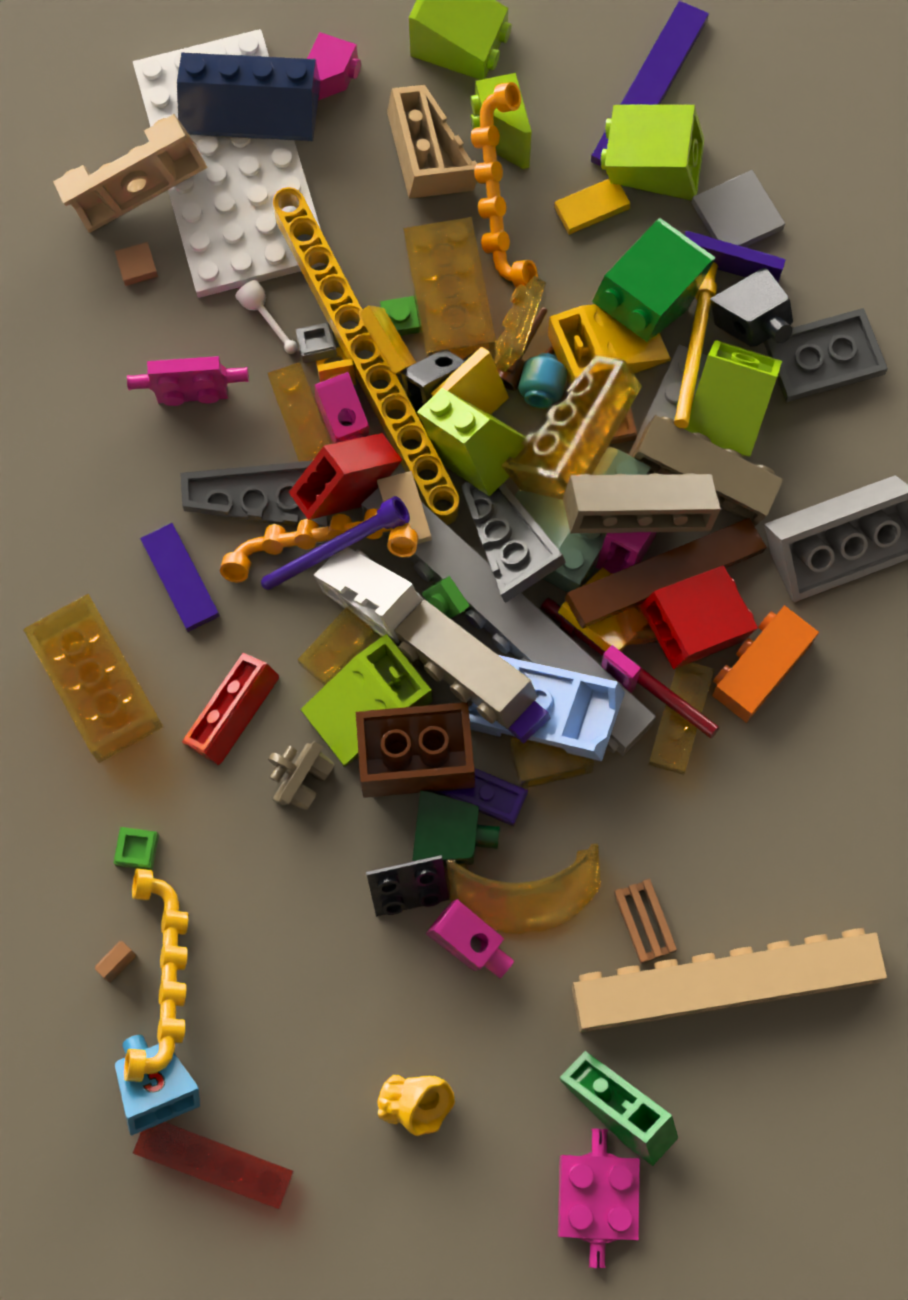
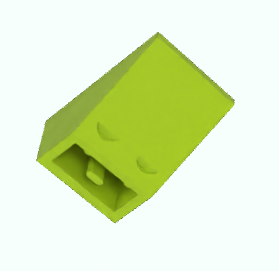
[300,633,432,767]

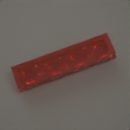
[133,1122,294,1209]

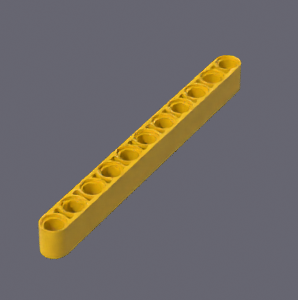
[273,187,460,525]

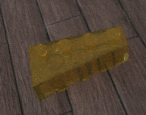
[502,356,642,500]

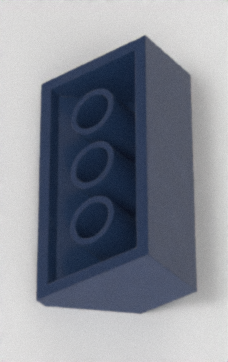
[177,52,320,141]

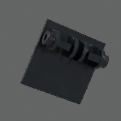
[366,855,450,917]

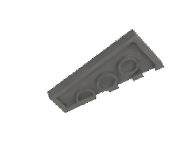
[180,460,328,528]
[461,482,566,603]

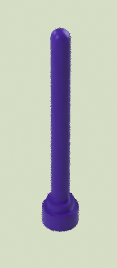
[261,496,410,590]

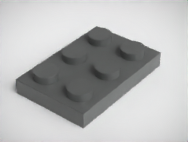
[763,308,888,403]

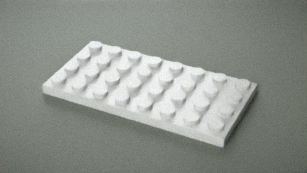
[133,29,325,298]

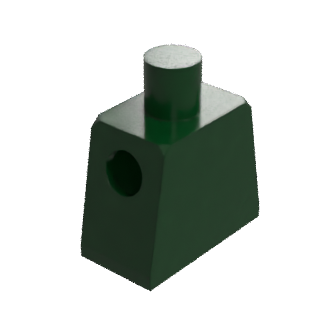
[412,790,500,867]

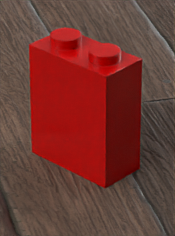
[288,433,402,520]
[640,565,758,670]

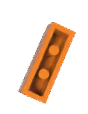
[712,605,819,723]

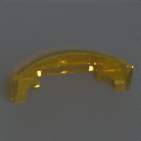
[447,843,601,934]

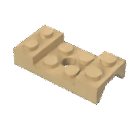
[53,114,208,233]

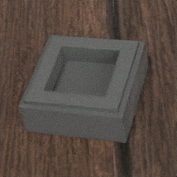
[296,322,337,364]

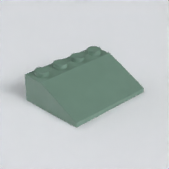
[515,431,651,593]

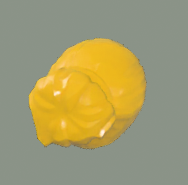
[378,1075,455,1136]

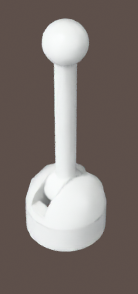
[235,280,298,354]

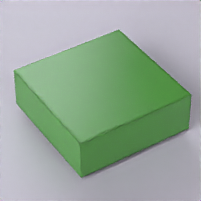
[114,827,159,870]

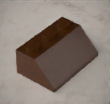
[355,702,475,798]

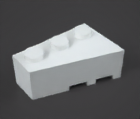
[314,547,424,647]

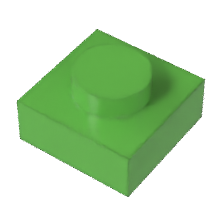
[380,296,420,336]
[422,576,470,618]

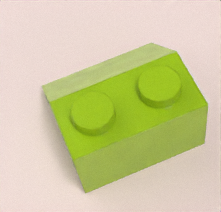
[470,73,532,169]

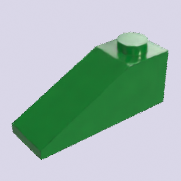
[559,1051,678,1166]

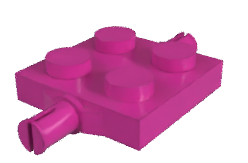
[127,356,249,406]
[558,1128,640,1268]

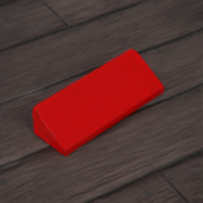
[182,653,279,765]

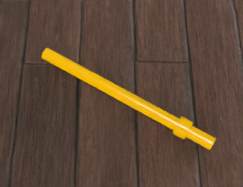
[674,262,718,428]

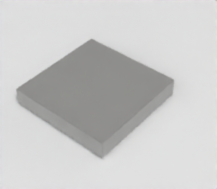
[691,170,785,247]

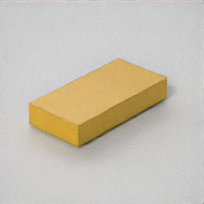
[554,179,631,235]

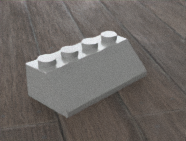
[764,475,908,602]

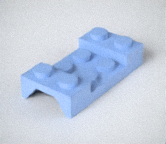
[468,655,625,761]

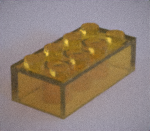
[403,217,496,360]
[23,594,164,763]

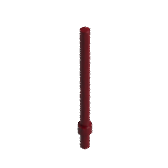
[540,597,720,739]

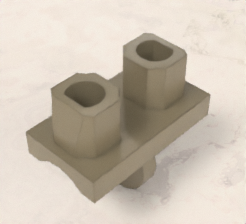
[268,741,335,810]

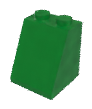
[592,218,715,342]

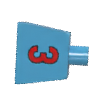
[115,1035,200,1136]

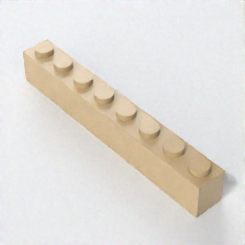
[572,928,887,1033]

